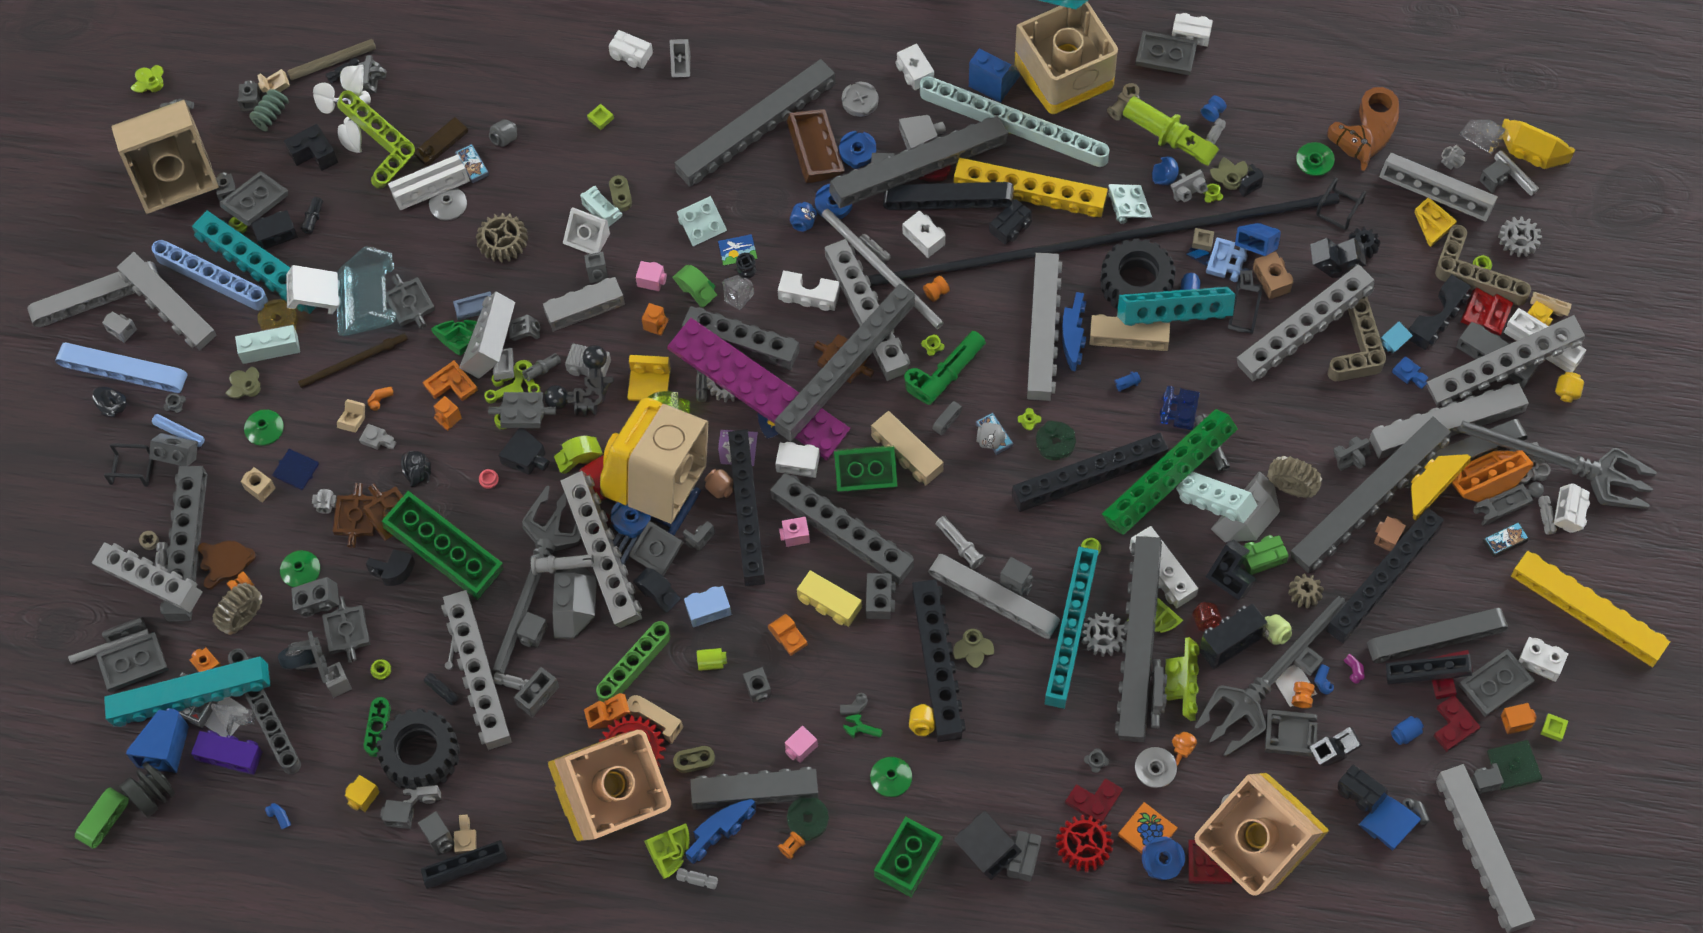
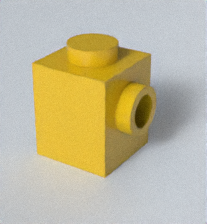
[1528,300,1553,326]
[345,775,380,812]

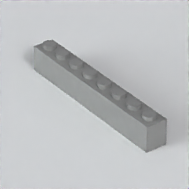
[1027,253,1062,401]
[1369,383,1529,459]
[1436,764,1535,933]

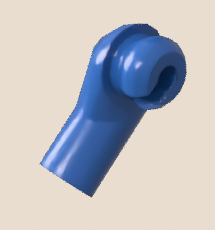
[1314,664,1334,694]
[265,803,291,829]

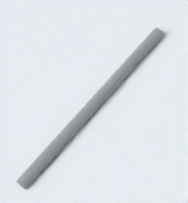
[822,209,944,329]

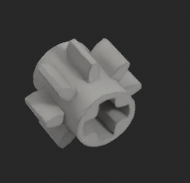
[1441,145,1465,170]
[312,489,337,513]

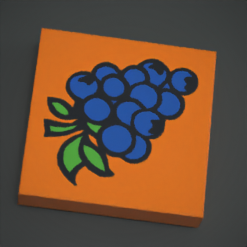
[1118,802,1178,854]

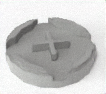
[841,82,879,117]

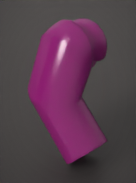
[1344,654,1365,684]

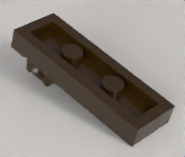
[414,117,468,167]

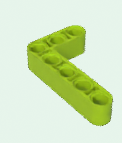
[337,90,415,189]

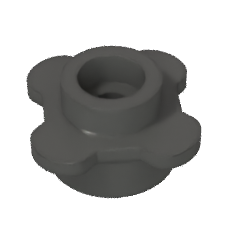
[164,393,186,413]
[1084,749,1109,773]

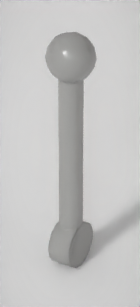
[445,634,455,670]

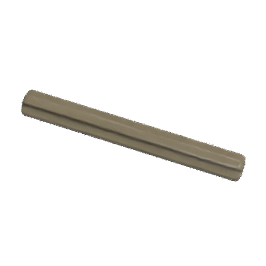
[287,39,376,80]

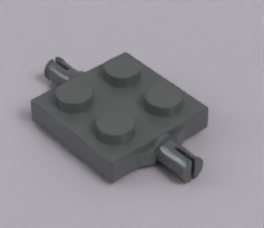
[383,274,435,329]
[488,392,556,428]
[322,597,371,663]
[1150,659,1167,729]

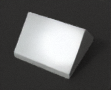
[563,208,610,254]

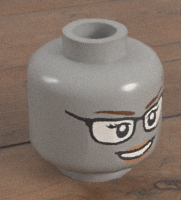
[976,422,1006,449]

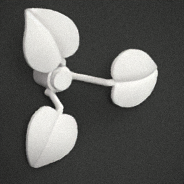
[313,65,371,153]

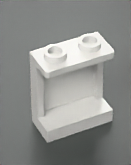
[286,265,341,314]

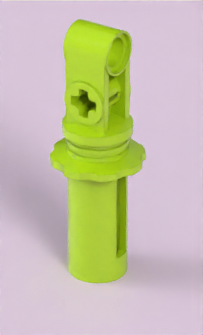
[1123,96,1219,166]

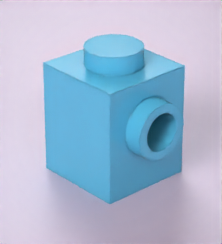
[1380,322,1413,353]

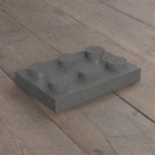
[1135,31,1198,76]
[220,171,288,226]
[96,632,168,692]
[1459,649,1535,717]

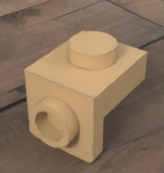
[257,69,290,93]
[337,399,365,433]

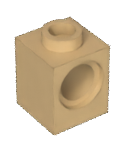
[241,467,276,502]

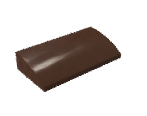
[787,109,845,184]

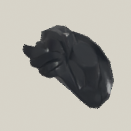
[92,387,127,418]
[401,451,431,487]

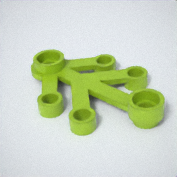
[484,360,541,429]

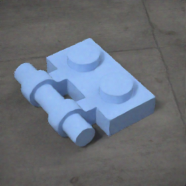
[1206,237,1248,282]

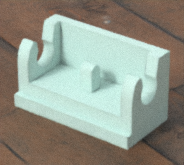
[580,186,623,227]

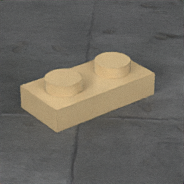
[1530,292,1571,316]

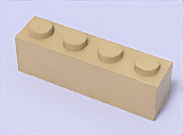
[1089,314,1170,351]
[871,411,944,485]

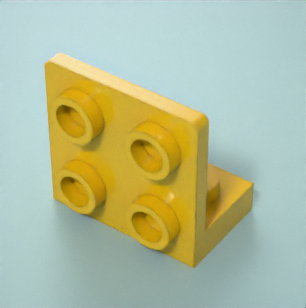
[628,355,671,403]

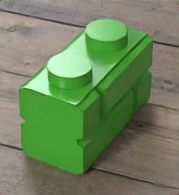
[1243,535,1289,575]

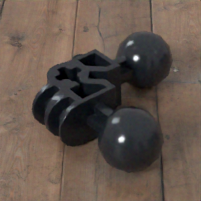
[544,345,614,416]

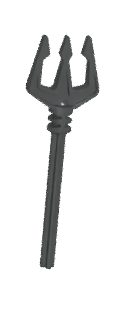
[1459,421,1657,509]
[492,486,583,674]
[1194,596,1346,756]

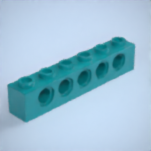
[1117,287,1235,326]

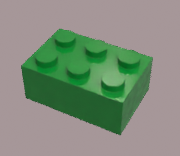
[834,445,897,491]
[874,816,943,898]

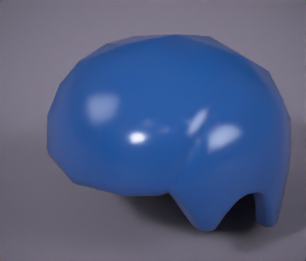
[1152,157,1179,185]

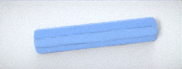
[151,414,205,447]

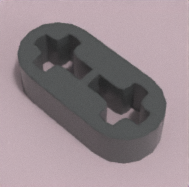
[932,401,963,435]

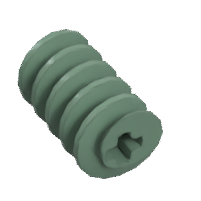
[250,89,289,131]

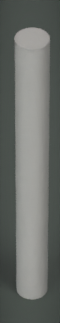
[68,629,150,664]

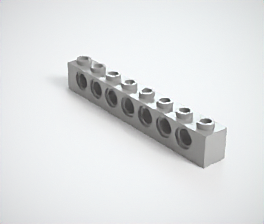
[825,239,910,381]
[1237,264,1374,381]
[1427,315,1585,407]
[561,471,642,628]
[441,590,512,750]

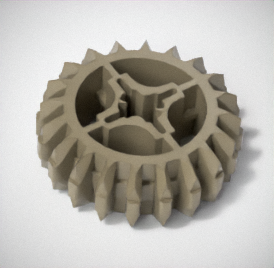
[476,213,528,263]
[1267,456,1322,498]
[212,582,262,635]

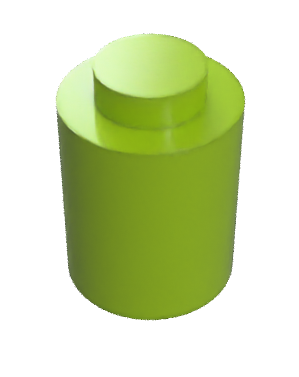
[697,648,727,671]

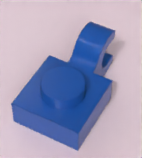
[1392,356,1428,389]

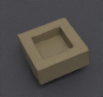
[1192,228,1214,251]

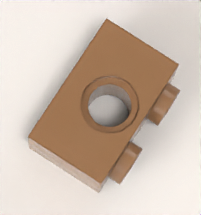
[1253,252,1293,300]

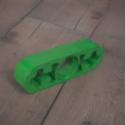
[364,697,391,757]

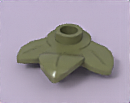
[1210,157,1248,190]
[226,367,261,398]
[953,629,994,668]

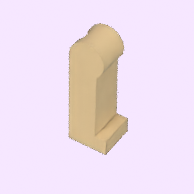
[627,695,683,744]

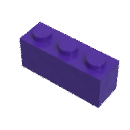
[191,730,263,775]

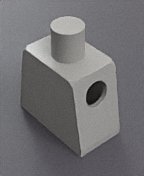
[899,115,946,150]

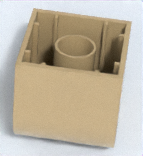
[111,100,219,214]

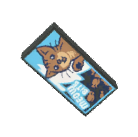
[1483,522,1529,557]

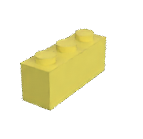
[797,570,862,627]

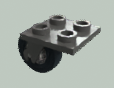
[278,631,329,683]

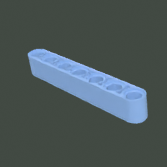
[152,240,268,311]
[55,343,188,393]

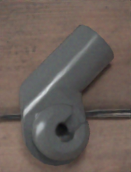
[840,693,868,715]
[1402,798,1430,825]

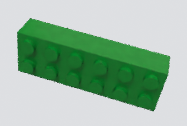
[382,491,503,600]

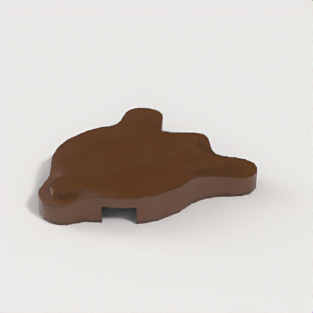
[198,540,256,590]

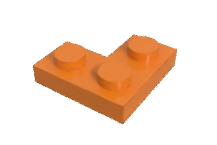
[422,360,478,401]

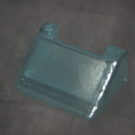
[337,246,396,336]

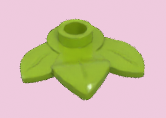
[131,65,164,93]

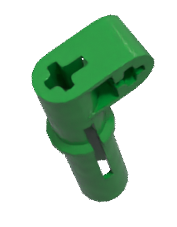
[904,331,986,405]

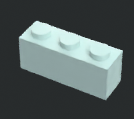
[235,325,300,364]

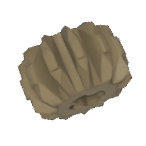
[1288,573,1324,609]

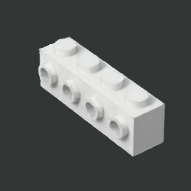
[1129,526,1198,608]

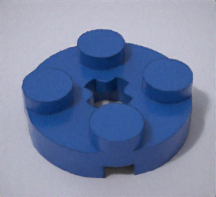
[839,131,876,169]
[815,184,852,219]
[611,502,651,538]
[1142,836,1185,880]

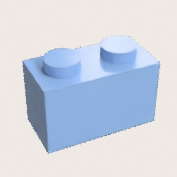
[684,586,732,627]

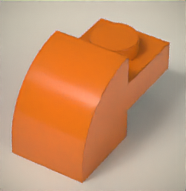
[768,614,808,656]
[584,693,630,729]

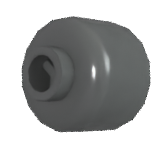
[489,119,517,147]

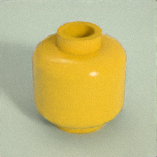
[1555,372,1584,403]
[909,704,936,736]

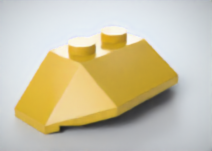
[1500,119,1575,169]
[1411,454,1471,521]

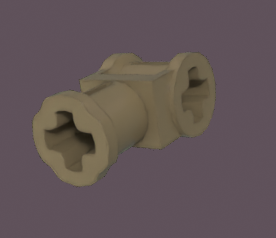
[1107,83,1140,120]

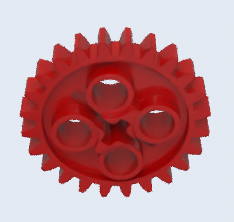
[599,715,666,768]

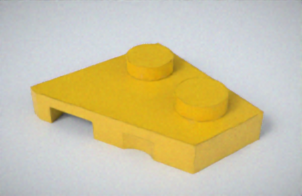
[1414,198,1457,247]

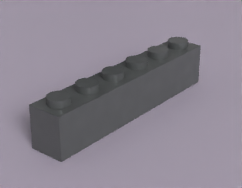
[690,767,819,810]

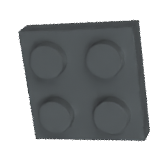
[629,521,684,576]

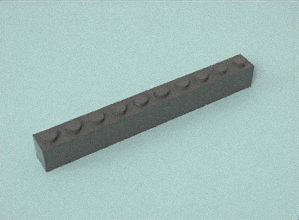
[674,59,836,187]
[829,116,1008,209]
[775,284,915,442]
[1291,416,1451,573]
[1115,536,1162,742]

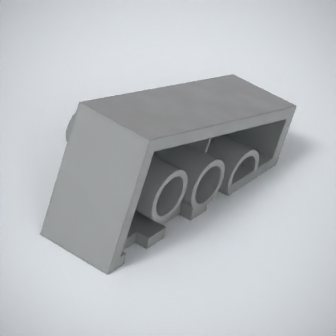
[459,291,515,379]

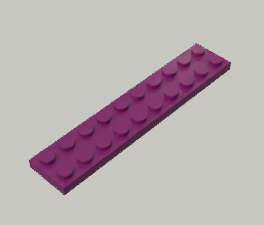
[667,317,851,460]

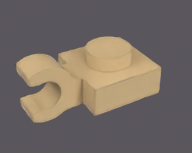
[454,815,477,854]

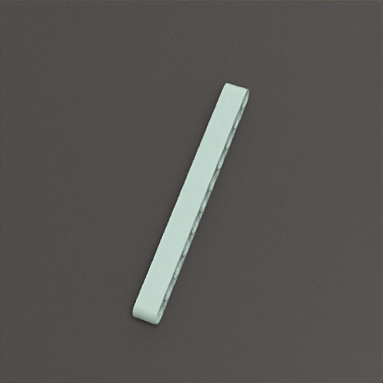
[920,76,1109,167]

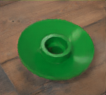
[1296,142,1335,176]
[244,410,284,446]
[280,550,320,587]
[870,757,912,797]

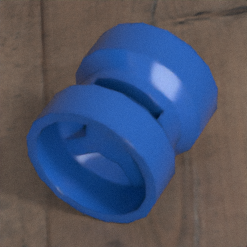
[1201,95,1227,122]

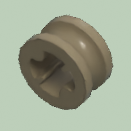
[139,531,159,550]

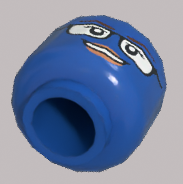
[790,202,817,232]

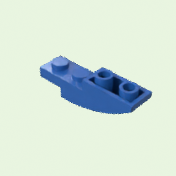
[1062,292,1087,371]
[686,799,756,864]

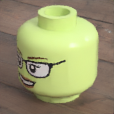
[1263,614,1292,645]

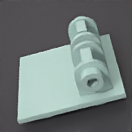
[1108,184,1152,224]
[677,196,727,246]

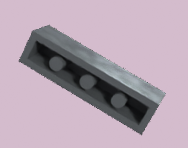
[1456,322,1539,389]

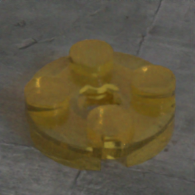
[258,299,298,331]

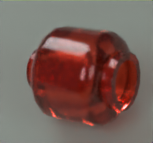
[1192,602,1222,632]

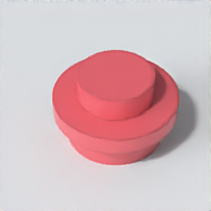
[479,469,499,489]

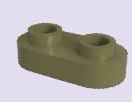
[609,175,632,211]
[673,746,715,773]

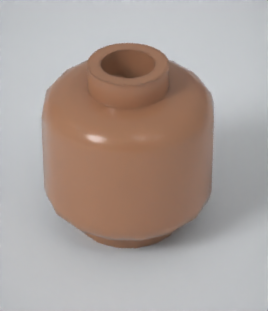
[704,469,734,499]

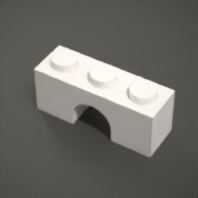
[778,270,840,311]

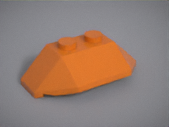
[1452,450,1533,502]

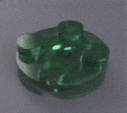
[1036,421,1076,460]
[787,797,829,841]

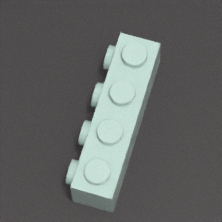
[1176,472,1258,523]

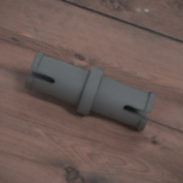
[522,353,561,382]

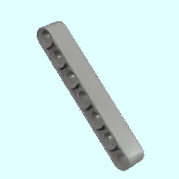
[27,261,159,327]
[928,554,1060,639]

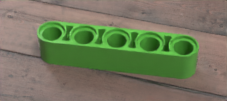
[596,621,671,702]

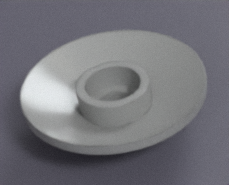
[429,188,467,221]
[1135,747,1177,788]

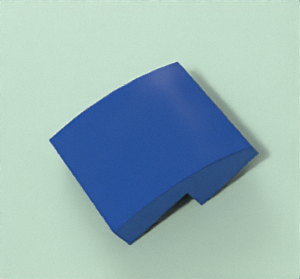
[1359,795,1421,851]

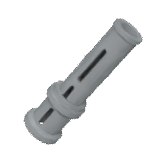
[936,516,985,569]
[531,554,594,575]

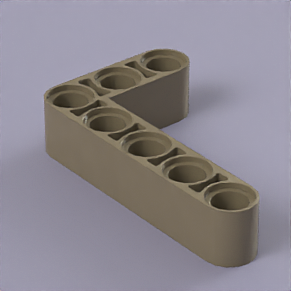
[1435,225,1531,306]
[1327,288,1386,381]

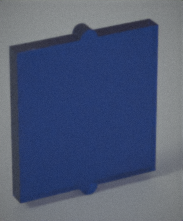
[272,449,319,490]

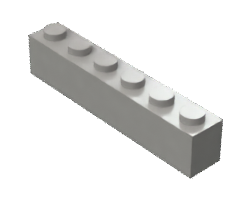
[1379,153,1498,221]
[117,252,217,351]

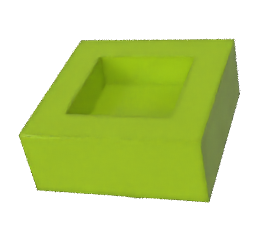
[587,104,614,130]
[1541,713,1568,742]

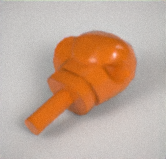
[1172,732,1197,766]

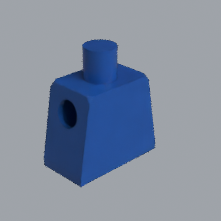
[1235,223,1281,256]

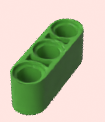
[75,787,129,849]

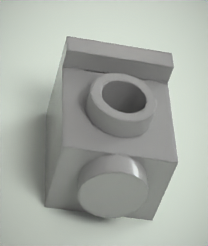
[102,311,137,343]

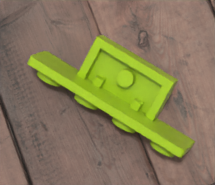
[1165,637,1199,721]

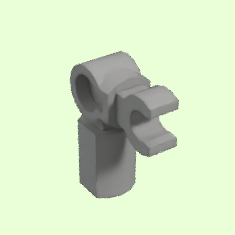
[1520,442,1551,485]

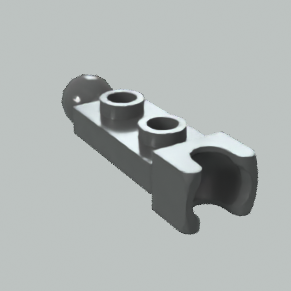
[1473,482,1544,526]

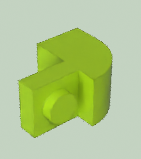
[554,436,603,474]

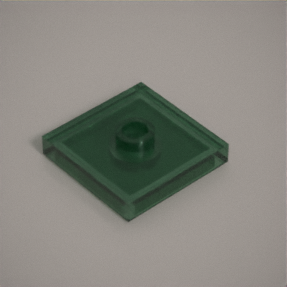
[1487,740,1542,791]

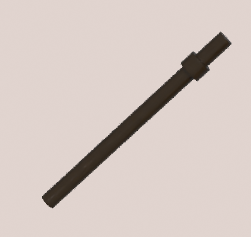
[298,333,408,388]

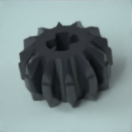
[1347,226,1380,259]

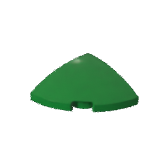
[431,320,477,356]

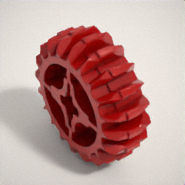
[1056,815,1113,873]

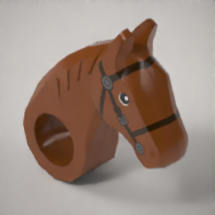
[1327,87,1399,171]

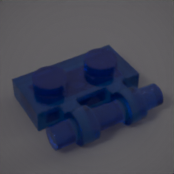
[1159,386,1200,430]

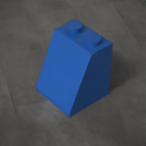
[969,48,1020,103]
[126,708,189,773]

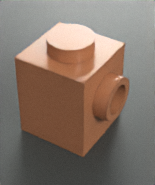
[1374,516,1406,551]

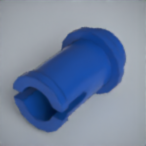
[1114,371,1141,392]

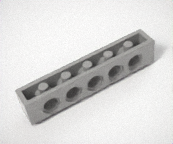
[92,542,202,613]

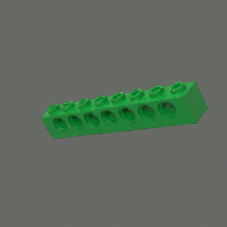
[1102,409,1238,535]

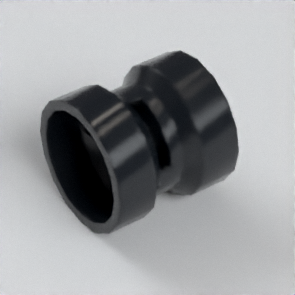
[736,253,756,279]

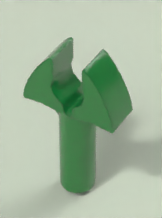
[843,715,883,738]

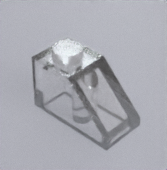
[1459,119,1506,154]
[722,275,754,310]

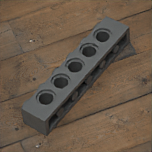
[682,306,800,370]

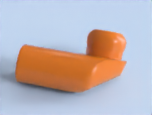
[368,386,393,411]

